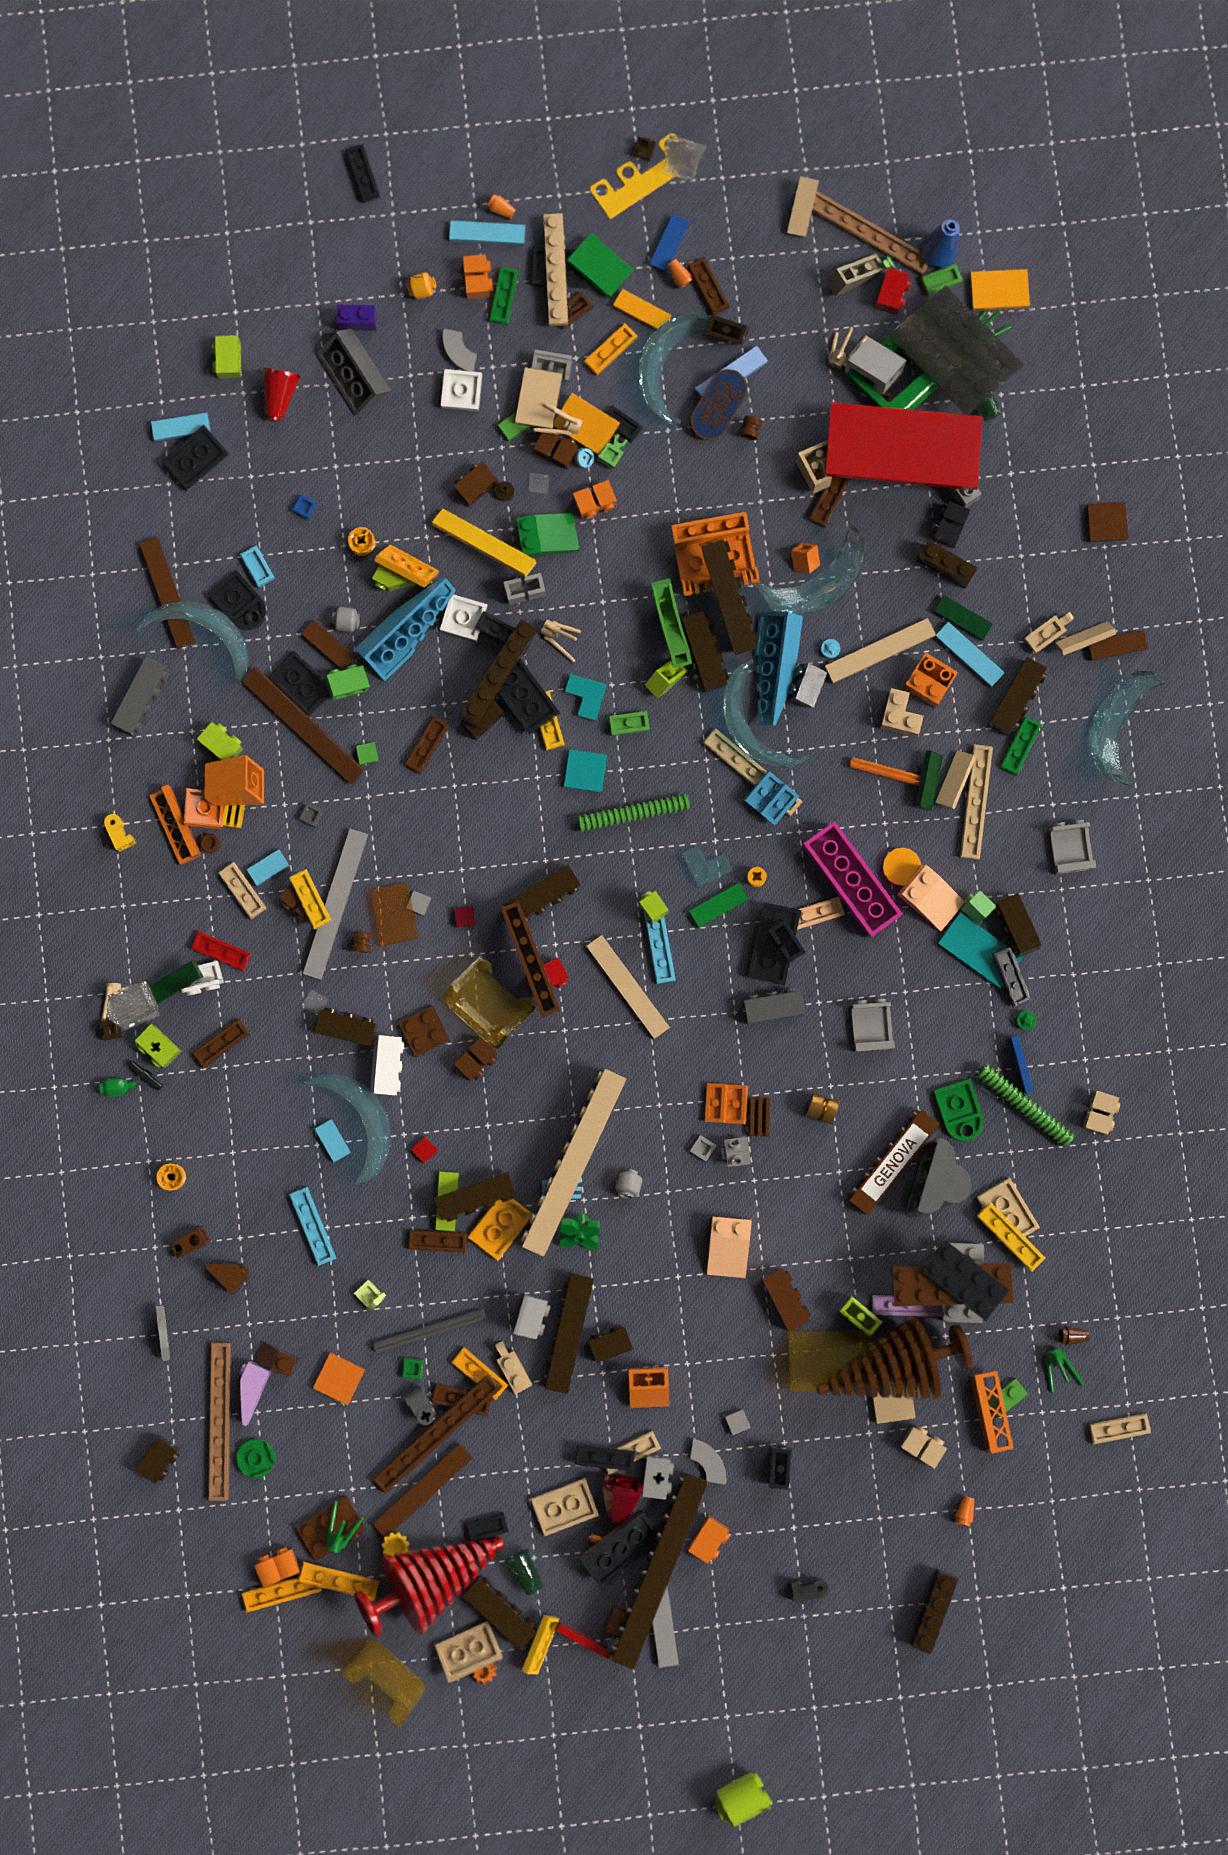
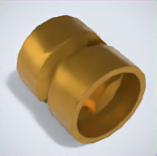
[806,1093,839,1125]

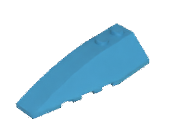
[354,577,456,681]
[755,612,803,726]

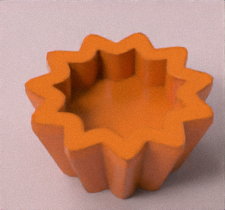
[471,1663,497,1685]

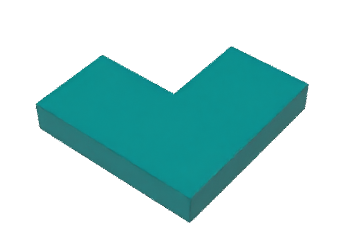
[565,674,607,721]

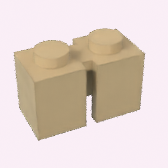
[1082,1091,1120,1135]
[899,1425,947,1469]

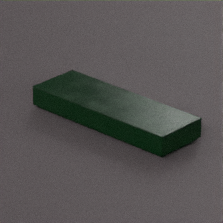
[934,595,993,641]
[915,750,943,811]
[147,960,203,1004]

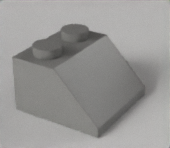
[513,1294,551,1339]

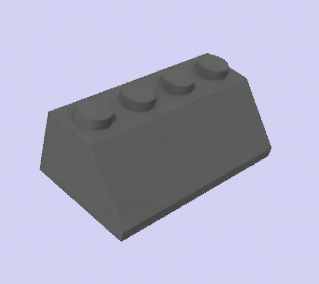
[317,328,391,416]

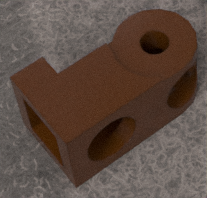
[170,1227,211,1259]

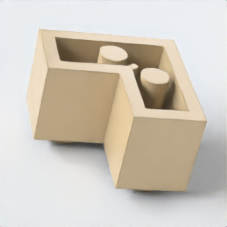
[796,440,832,494]
[880,688,924,738]

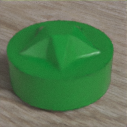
[1016,1011,1037,1030]

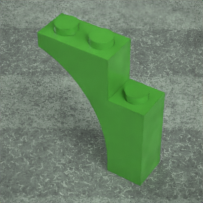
[651,578,692,668]

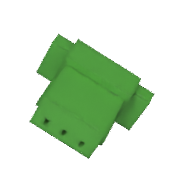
[880,256,895,270]

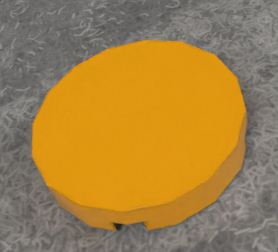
[883,848,921,886]

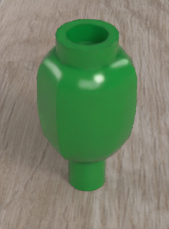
[99,1077,136,1097]

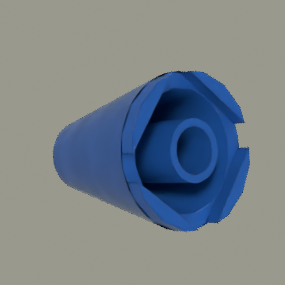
[920,219,960,268]

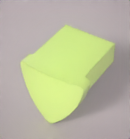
[354,1280,386,1311]

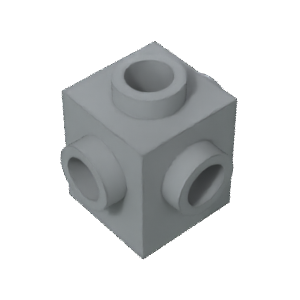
[721,1137,751,1167]

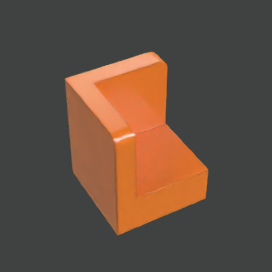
[791,543,820,574]

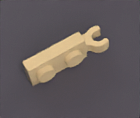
[1024,612,1074,654]
[495,1341,533,1394]

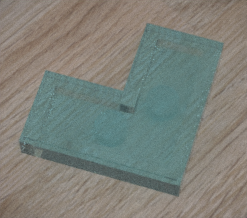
[681,845,733,888]

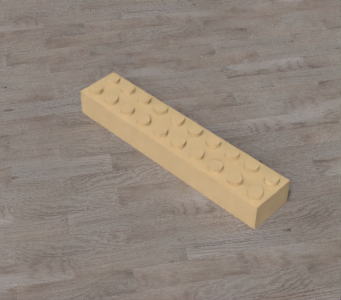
[521,1069,626,1257]

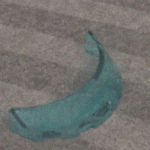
[639,312,710,429]
[755,523,867,615]
[135,601,249,684]
[723,659,810,767]
[1088,671,1165,787]
[304,1074,390,1185]

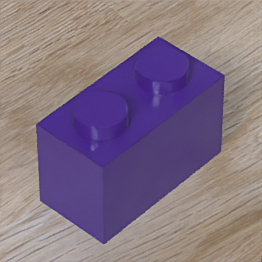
[337,305,377,331]

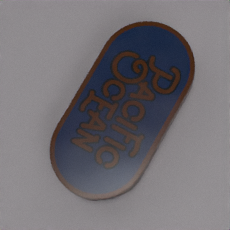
[690,369,747,440]

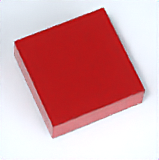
[411,1136,439,1164]

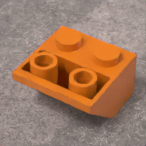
[903,652,958,708]
[629,1367,669,1408]

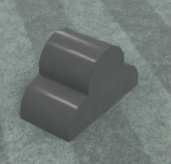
[904,1138,972,1218]

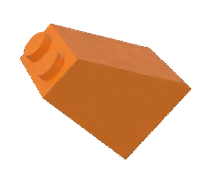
[203,755,264,806]

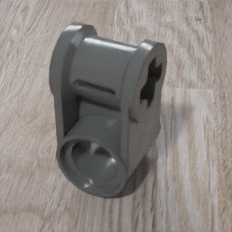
[404,1386,437,1425]

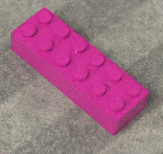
[802,821,903,939]

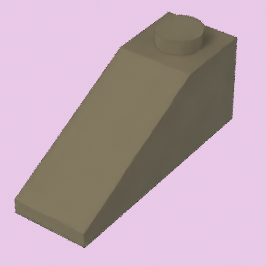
[826,254,885,296]

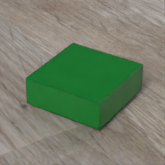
[402,1358,424,1380]

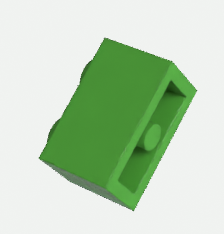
[325,664,370,701]

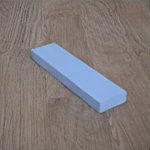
[695,346,768,397]

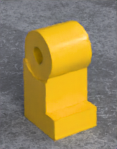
[104,814,136,852]

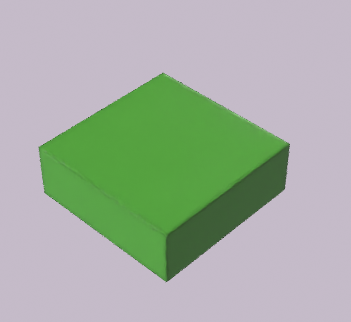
[356,742,379,765]

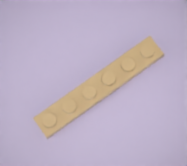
[544,213,568,326]

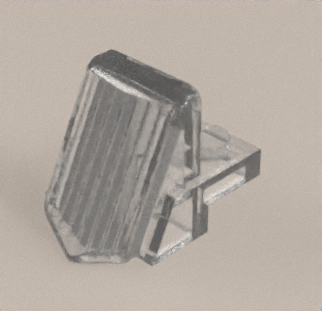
[664,135,707,181]
[107,980,161,1030]

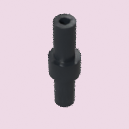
[129,1061,163,1091]

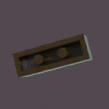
[916,539,978,589]
[994,893,1042,958]
[314,1008,378,1047]

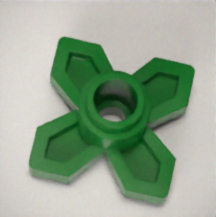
[559,1214,600,1250]

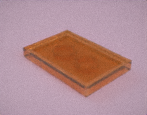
[370,883,419,947]

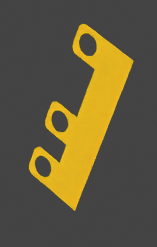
[590,134,695,219]

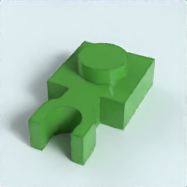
[597,434,628,469]

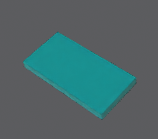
[938,913,1023,989]

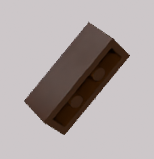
[761,1268,811,1332]

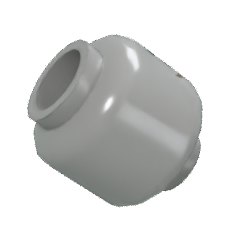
[331,607,360,633]
[615,1169,643,1199]

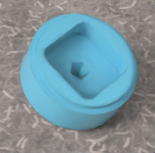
[574,448,594,468]
[821,639,840,659]

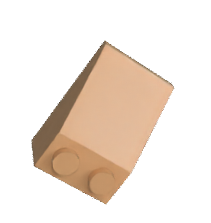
[897,865,965,932]
[707,1216,752,1278]

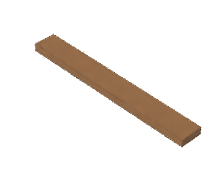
[794,191,929,276]
[208,1342,231,1501]

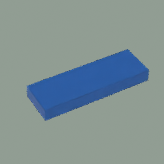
[650,214,690,273]
[1009,1036,1033,1094]

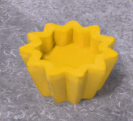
[382,1532,410,1557]

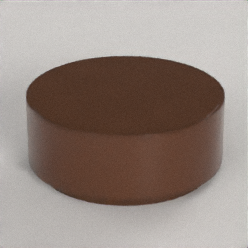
[200,834,221,853]

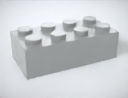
[941,1242,984,1323]

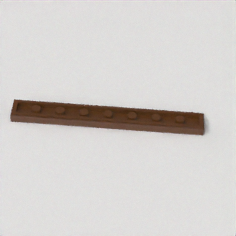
[808,389,894,528]
[242,667,365,785]
[373,1373,501,1494]

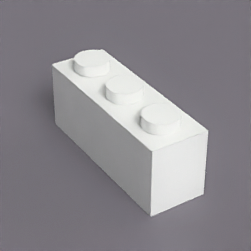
[370,1035,404,1095]

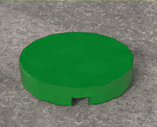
[236,1438,276,1478]

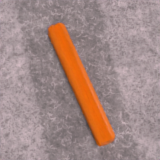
[850,757,921,786]

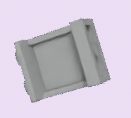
[845,337,906,395]
[1049,820,1096,875]
[851,999,895,1052]

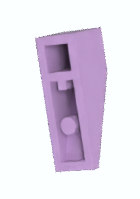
[239,1361,272,1426]

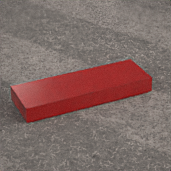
[191,931,251,971]
[557,1621,611,1659]

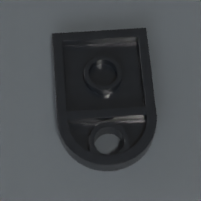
[208,570,267,630]

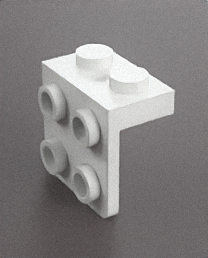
[181,961,224,996]

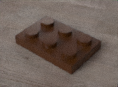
[296,1496,367,1561]

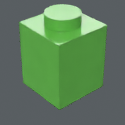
[961,891,997,925]

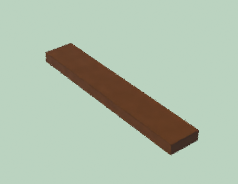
[140,537,196,649]
[373,1443,473,1537]

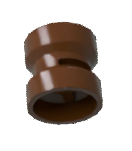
[740,415,762,440]
[352,932,371,953]

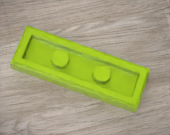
[435,1172,459,1231]

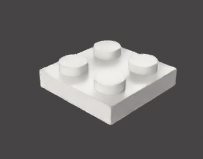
[441,369,482,411]
[440,595,487,642]

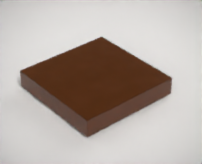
[1087,502,1128,543]

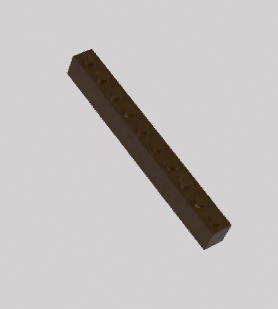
[609,1473,708,1670]

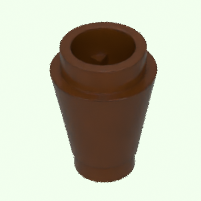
[1059,1326,1089,1346]

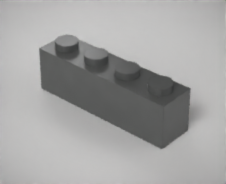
[111,656,170,737]

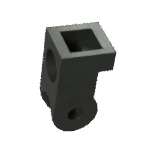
[789,1578,828,1603]

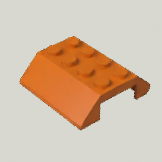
[671,512,759,596]

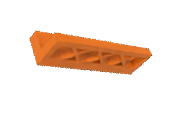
[150,785,202,865]
[970,1371,1014,1454]

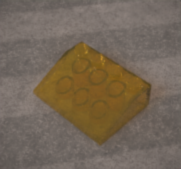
[788,1331,867,1392]

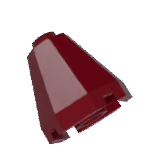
[602,1474,644,1525]

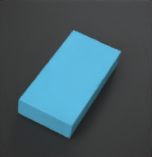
[240,545,275,588]
[247,849,290,886]
[315,1119,351,1162]

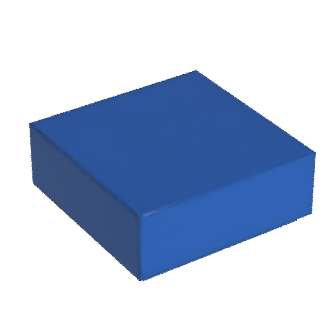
[292,494,318,520]

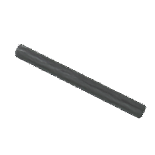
[374,1309,486,1353]

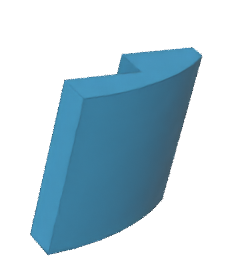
[744,770,799,825]

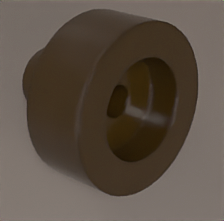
[496,481,515,502]

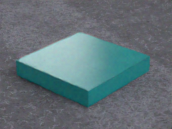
[564,749,607,793]

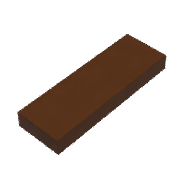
[688,257,730,315]
[301,620,357,670]
[1088,630,1148,661]
[404,716,450,774]
[192,1018,250,1068]
[408,1230,468,1252]
[431,1383,492,1417]

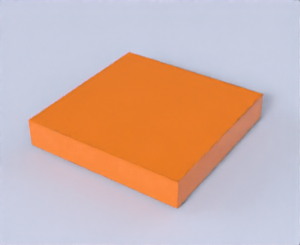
[183,788,224,830]
[313,1352,365,1405]

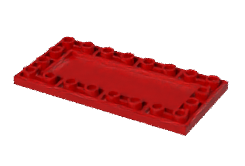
[825,402,983,490]

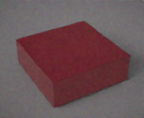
[454,906,476,928]

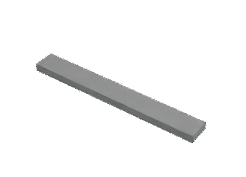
[303,829,368,980]

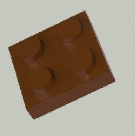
[399,1006,450,1057]

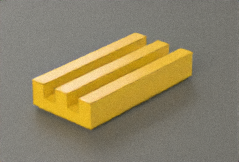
[223,805,245,829]

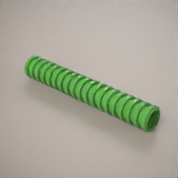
[577,793,690,832]
[977,1064,1074,1147]

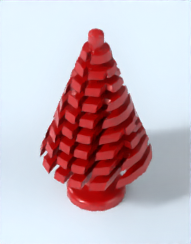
[354,1537,504,1637]

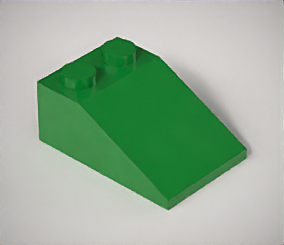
[516,513,579,558]

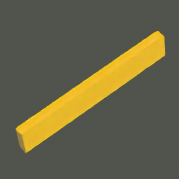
[432,508,536,578]

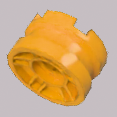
[348,527,376,557]
[156,1163,186,1191]

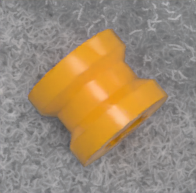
[747,867,767,887]

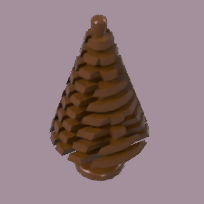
[816,1316,972,1400]

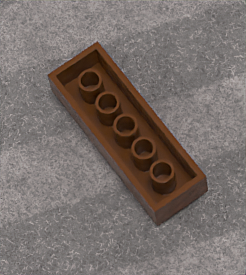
[891,1263,1013,1307]

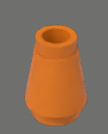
[487,194,516,219]
[667,259,692,289]
[954,1496,974,1527]

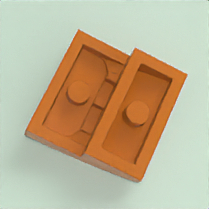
[705,1083,748,1124]

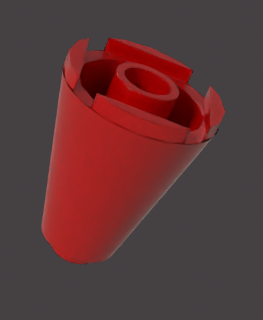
[263,367,301,421]

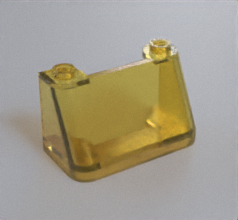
[443,956,536,1049]
[341,1639,426,1728]

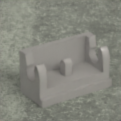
[532,349,572,381]

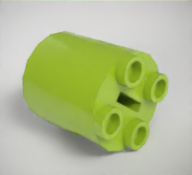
[715,1772,773,1827]

